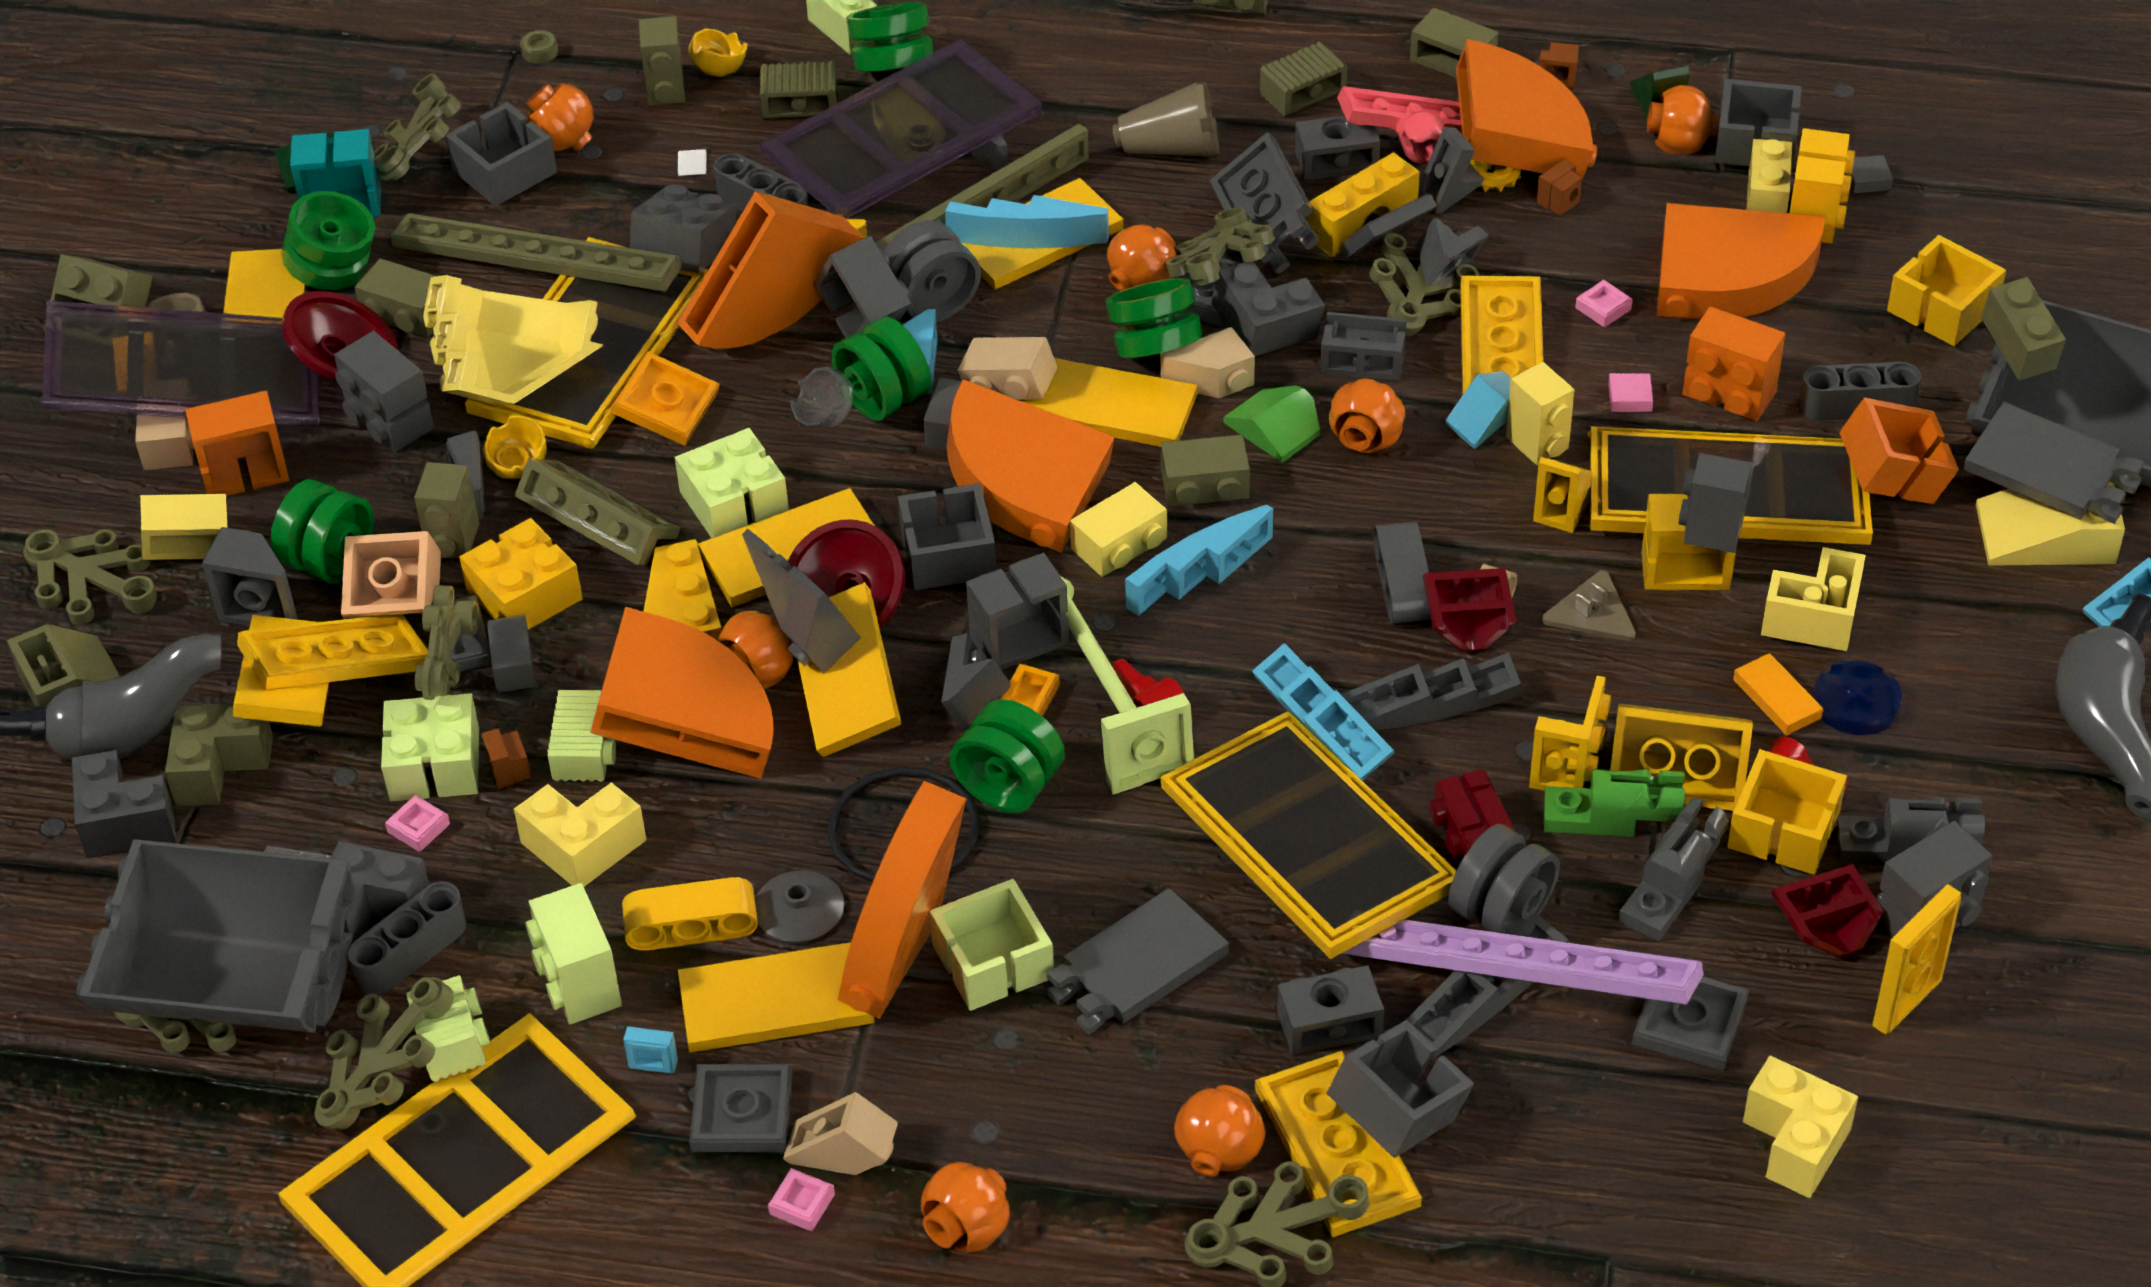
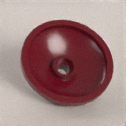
[281,291,398,382]
[788,519,905,628]

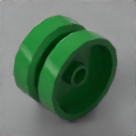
[846,2,935,71]
[281,191,376,290]
[1105,278,1203,358]
[831,316,931,421]
[270,479,374,584]
[949,699,1065,813]

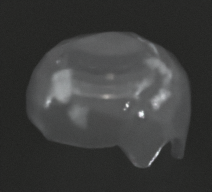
[790,366,854,428]

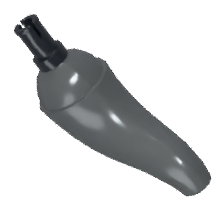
[2055,594,2151,820]
[0,634,221,761]

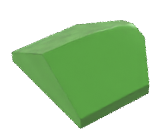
[1223,385,1320,463]

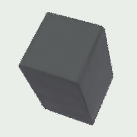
[924,378,962,449]
[487,615,536,693]

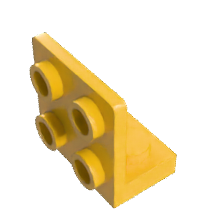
[1529,675,1612,791]

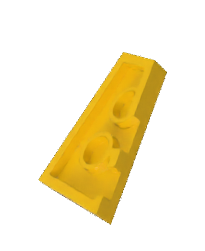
[644,539,722,640]

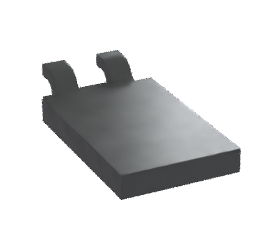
[1210,132,1320,275]
[1964,402,2145,524]
[1047,888,1229,1035]

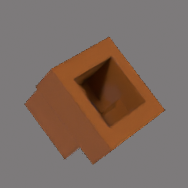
[1539,42,1579,89]
[1537,159,1582,216]
[481,728,531,790]

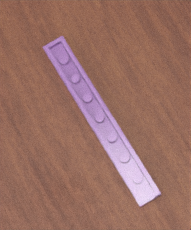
[1342,913,1704,1004]

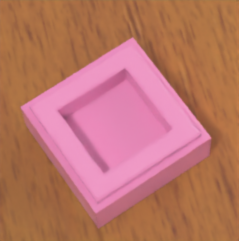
[1575,280,1633,328]
[1608,373,1653,412]
[385,795,450,852]
[768,1168,835,1232]

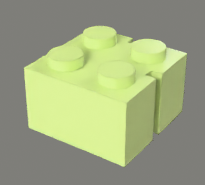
[675,428,789,538]
[381,693,479,802]
[929,878,1054,1011]
[525,883,622,1025]

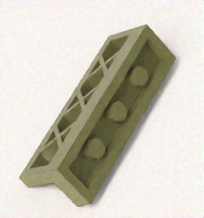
[514,458,681,566]

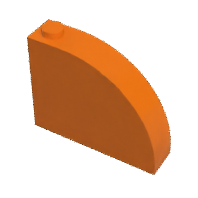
[1456,39,1597,180]
[677,191,864,349]
[1656,203,1825,320]
[947,379,1115,553]
[590,607,774,779]
[838,781,966,1019]

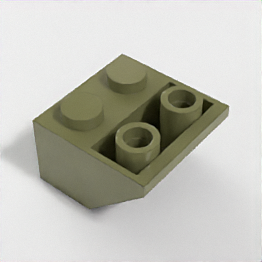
[44,254,153,349]
[7,624,120,706]

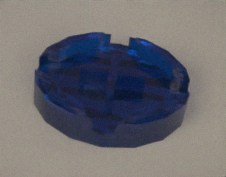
[1813,660,1903,736]

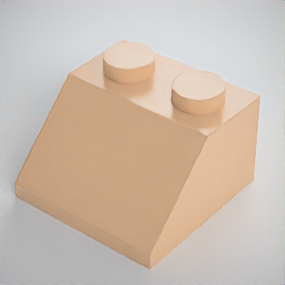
[341,531,441,618]

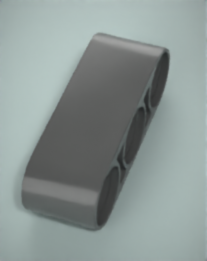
[714,153,809,212]
[1798,362,1921,420]
[1373,521,1431,624]
[348,882,467,995]

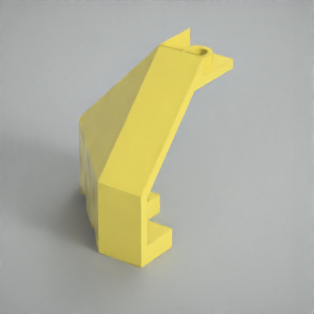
[423,275,604,405]

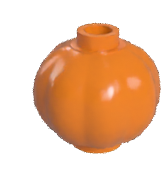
[526,83,594,151]
[1647,85,1720,154]
[1107,224,1176,291]
[1329,378,1405,454]
[718,611,794,689]
[1174,1085,1265,1177]
[921,1162,1010,1253]

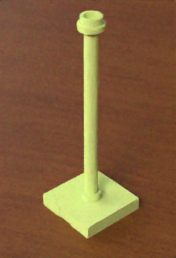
[1061,577,1194,795]

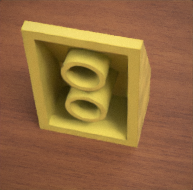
[1976,482,2125,566]

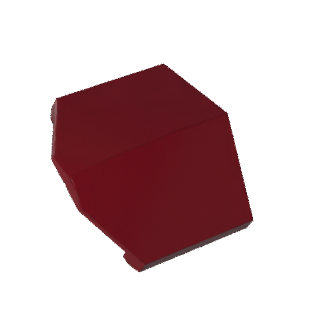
[1422,568,1517,653]
[1771,864,1884,958]

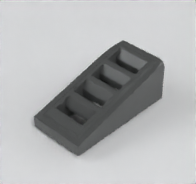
[446,431,485,520]

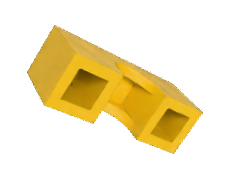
[1307,152,1420,257]

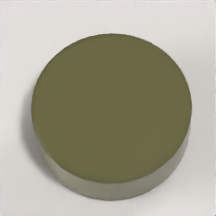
[520,30,558,64]

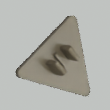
[1542,570,1636,641]

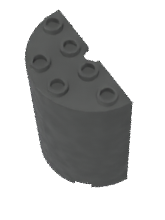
[1965,300,2151,487]
[77,839,354,1033]

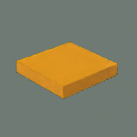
[612,351,720,446]

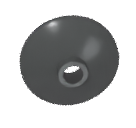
[755,870,844,945]

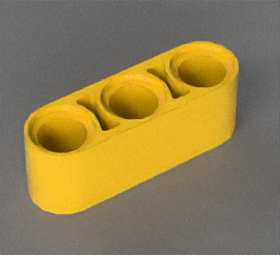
[622,877,758,951]

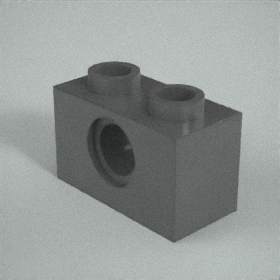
[1295,115,1380,180]
[1277,965,1384,1056]

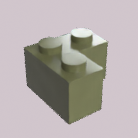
[165,703,273,806]

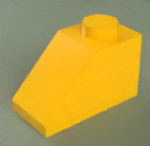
[1533,457,1593,533]

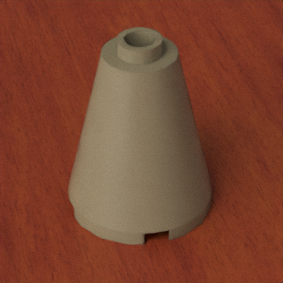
[1113,81,1219,157]

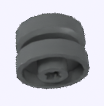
[885,220,981,322]
[1448,824,1560,935]

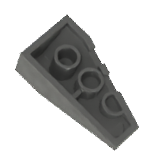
[742,529,861,674]

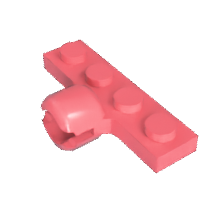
[1337,86,1462,164]

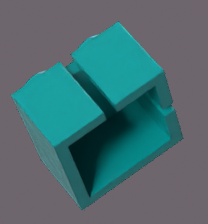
[290,129,381,218]

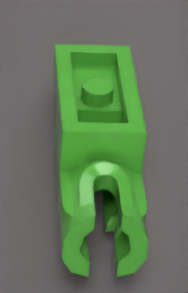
[1544,769,1685,837]

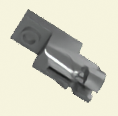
[1836,797,1985,863]
[1618,798,1729,942]

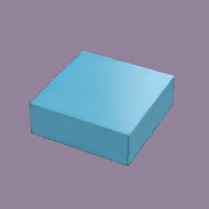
[623,1026,678,1074]

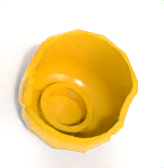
[689,28,748,77]
[483,415,546,479]

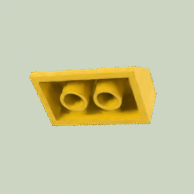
[1610,703,1753,811]

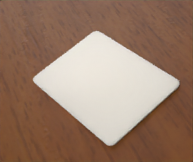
[678,149,706,176]

